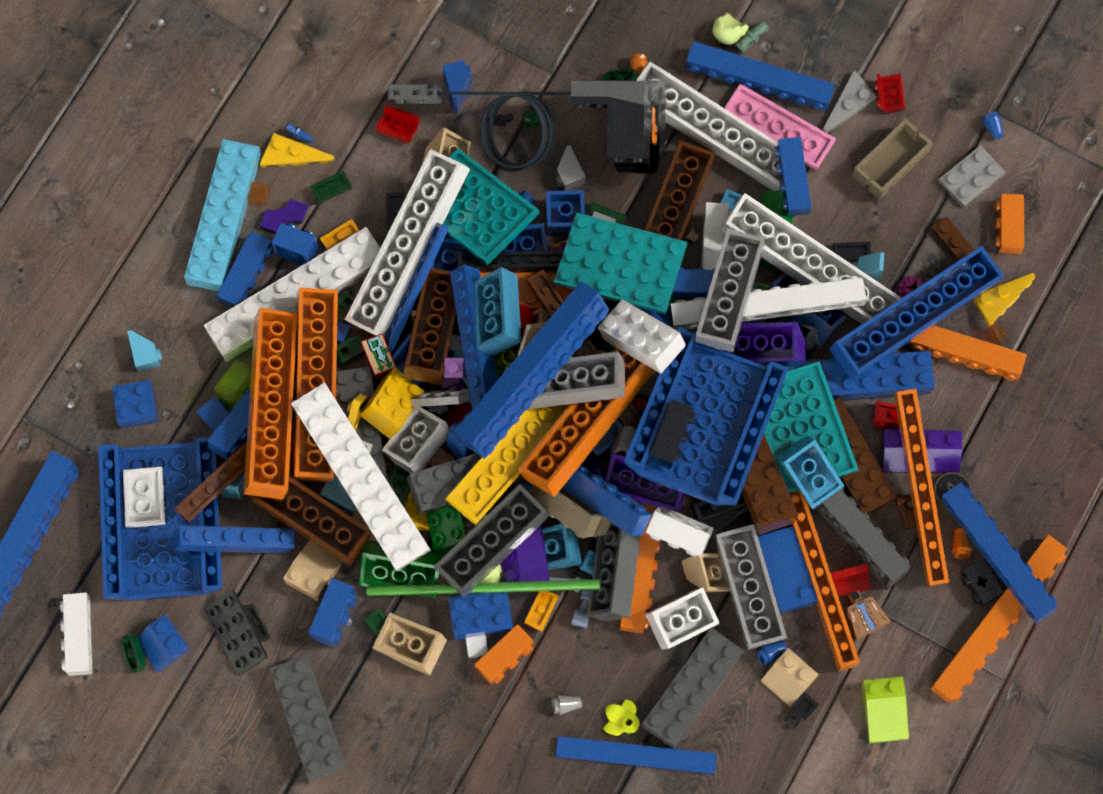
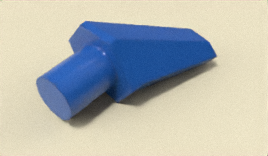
[285,123,313,143]

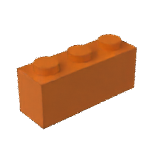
[995,194,1024,254]
[474,624,534,685]

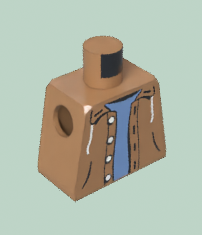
[845,590,890,641]

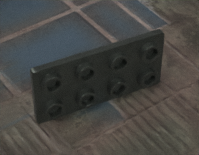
[204,589,270,676]

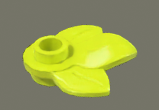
[603,699,640,736]

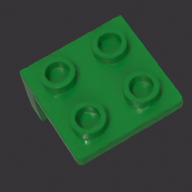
[426,505,467,553]

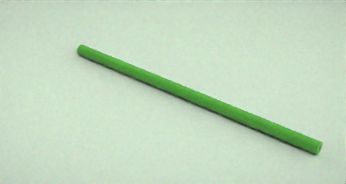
[366,579,600,596]

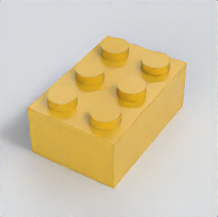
[360,367,424,439]

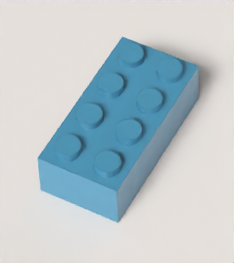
[473,267,522,357]

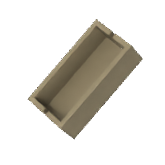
[852,119,933,201]
[529,485,611,538]

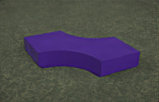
[260,199,309,234]

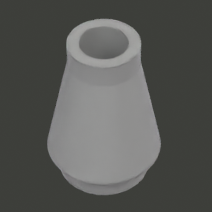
[552,695,582,715]

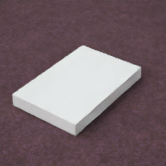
[123,466,165,528]

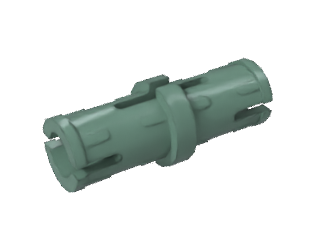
[734,20,769,54]

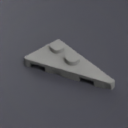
[823,71,877,134]

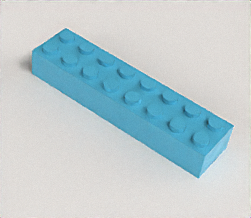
[184,139,261,292]

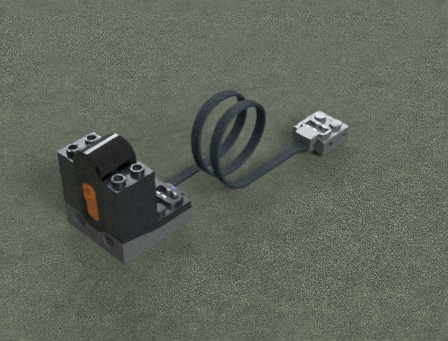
[388,80,666,174]

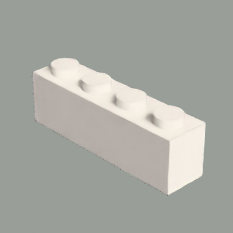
[60,593,93,676]

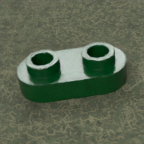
[602,68,638,81]
[121,634,146,673]

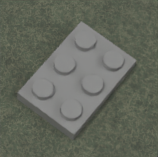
[939,145,1006,208]
[411,388,471,407]

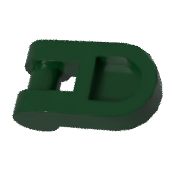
[337,289,356,323]
[337,336,365,367]

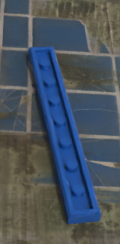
[384,222,449,354]
[556,736,717,774]

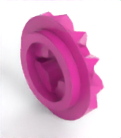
[898,275,926,298]

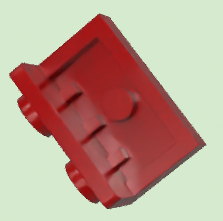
[874,73,906,114]
[375,104,420,144]
[872,401,900,429]

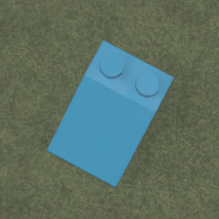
[775,435,844,509]
[542,524,582,571]

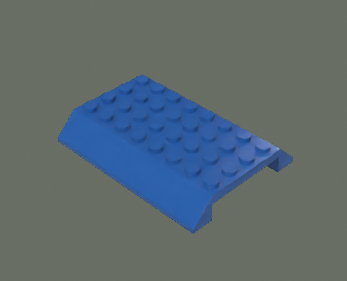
[624,327,789,505]
[98,437,223,601]

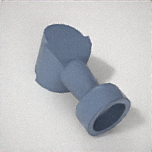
[571,590,590,629]

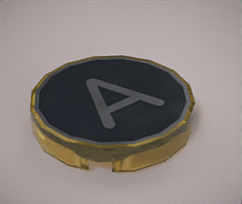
[934,472,972,509]

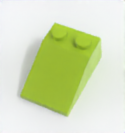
[861,676,909,743]

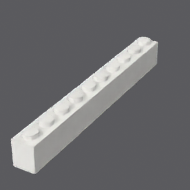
[671,276,866,330]

